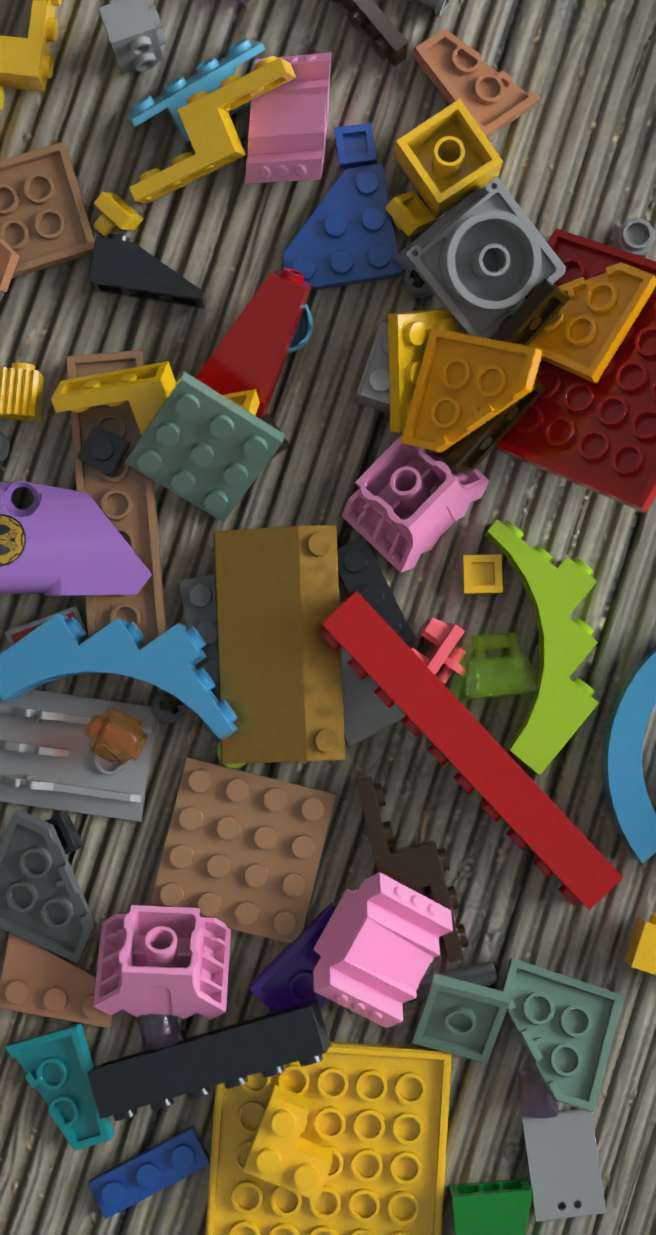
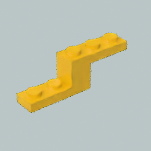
[0,0,62,110]
[129,56,296,204]
[51,361,260,435]

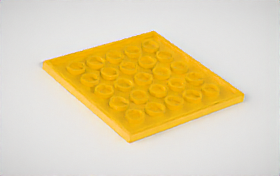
[205,1041,452,1235]

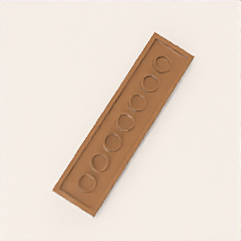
[66,350,167,647]

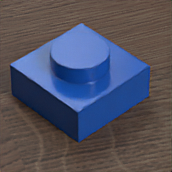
[334,123,377,169]

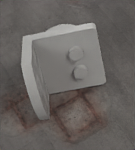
[393,176,565,338]

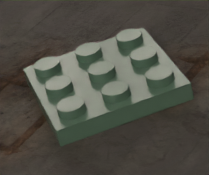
[125,372,285,522]

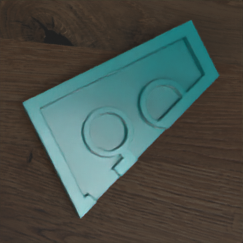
[5,1023,115,1151]

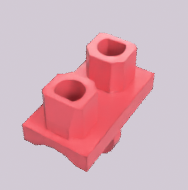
[409,617,467,684]

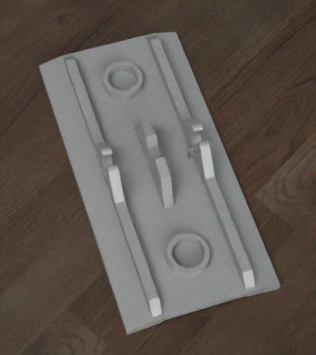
[0,690,157,822]

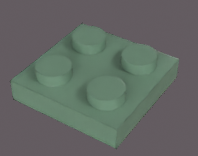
[412,973,510,1063]

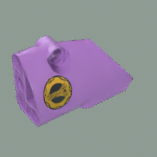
[0,481,152,596]

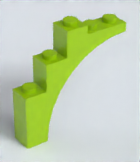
[484,519,599,775]

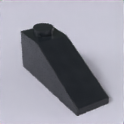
[89,234,206,309]

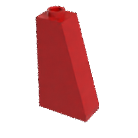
[195,267,313,419]

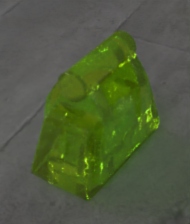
[463,632,539,700]

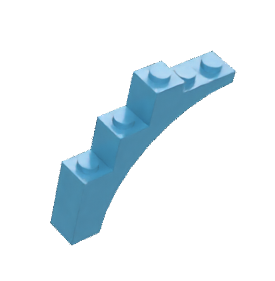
[0,614,238,739]

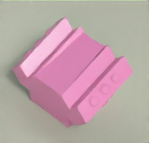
[245,52,331,184]
[342,434,489,573]
[313,872,453,1028]
[93,905,231,1020]

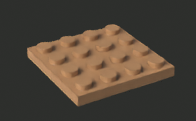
[149,757,336,944]

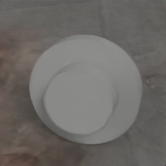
[616,218,655,256]

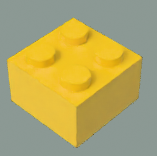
[394,99,503,218]

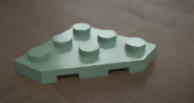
[501,958,624,1112]

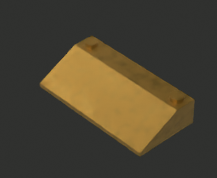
[213,525,345,764]

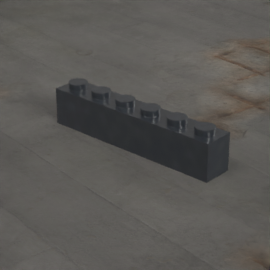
[87,999,331,1121]

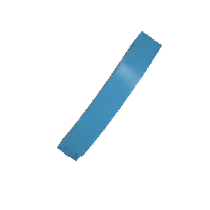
[601,646,656,863]

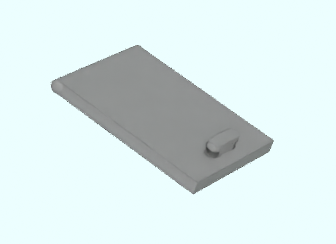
[341,647,405,747]
[520,1109,606,1222]

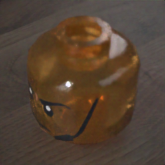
[85,708,147,766]

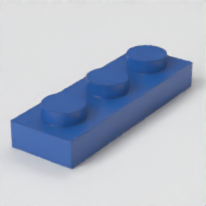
[88,1125,211,1219]

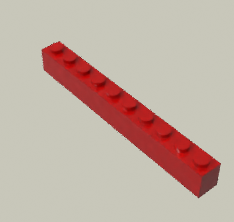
[319,590,623,911]

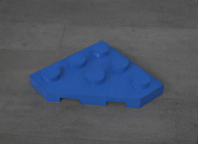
[283,163,401,291]

